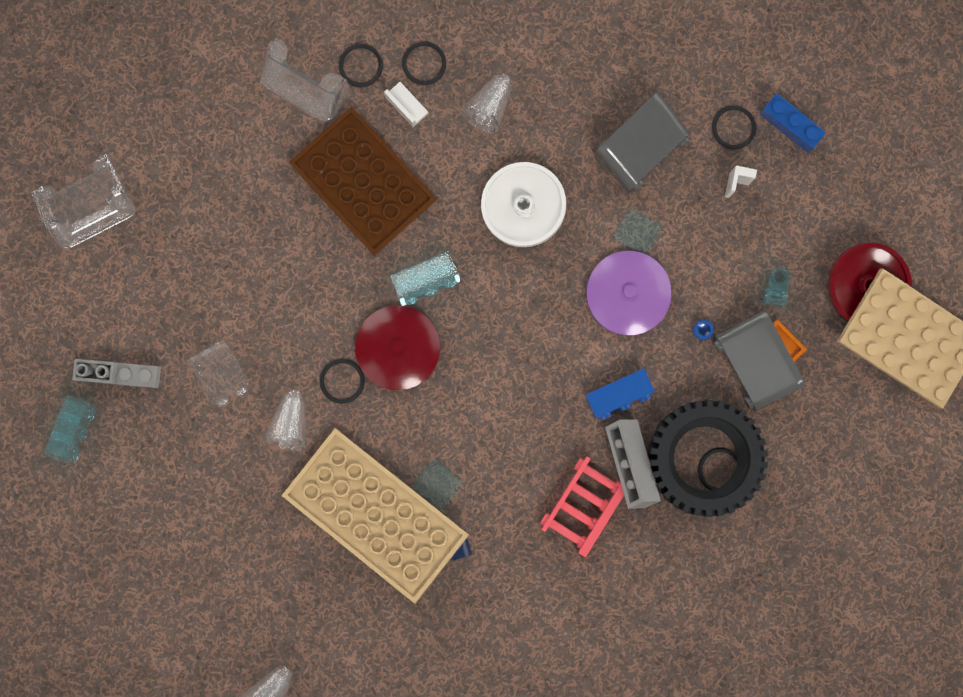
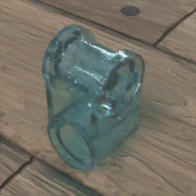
[763,267,791,309]

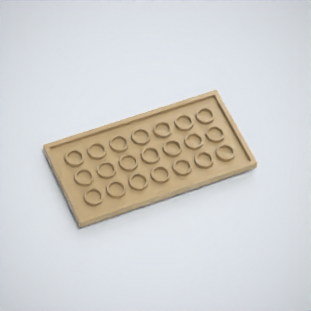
[282,428,469,604]

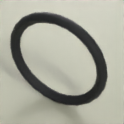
[402,42,446,85]
[339,44,383,87]
[712,106,756,149]
[320,359,365,404]
[698,448,737,490]

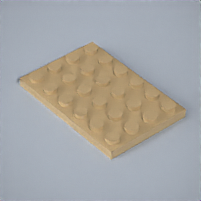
[837,269,963,409]

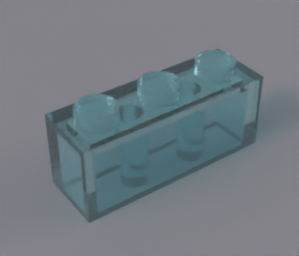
[390,251,461,306]
[43,394,96,464]

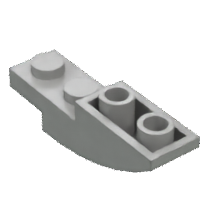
[72,359,161,388]

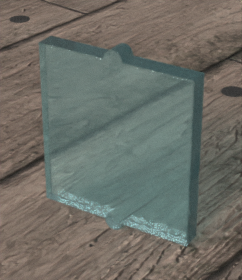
[613,208,662,255]
[412,460,463,510]

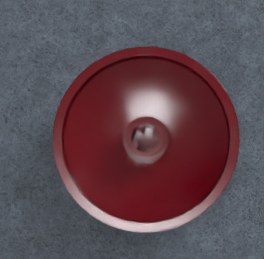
[828,243,912,322]
[355,305,440,390]

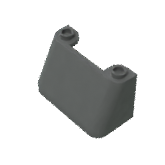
[594,92,690,192]
[713,310,805,412]

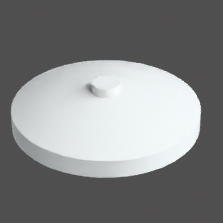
[481,162,566,247]

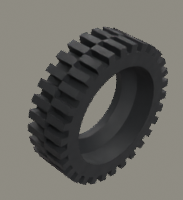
[648,400,768,517]

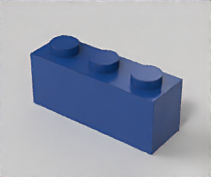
[759,93,826,153]
[585,369,655,421]

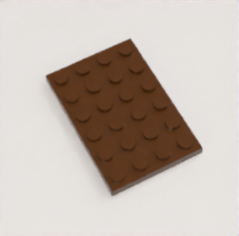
[289,106,437,257]

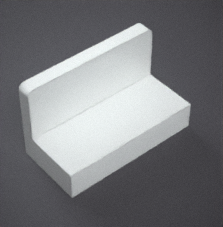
[384,82,429,127]
[725,166,757,198]

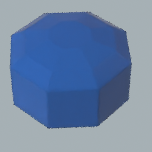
[692,319,714,341]

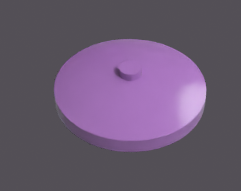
[586,251,671,336]

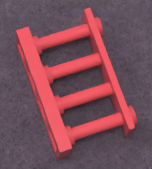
[540,456,624,557]

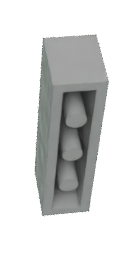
[605,420,661,509]

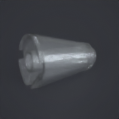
[461,73,513,133]
[263,390,306,451]
[239,666,293,697]

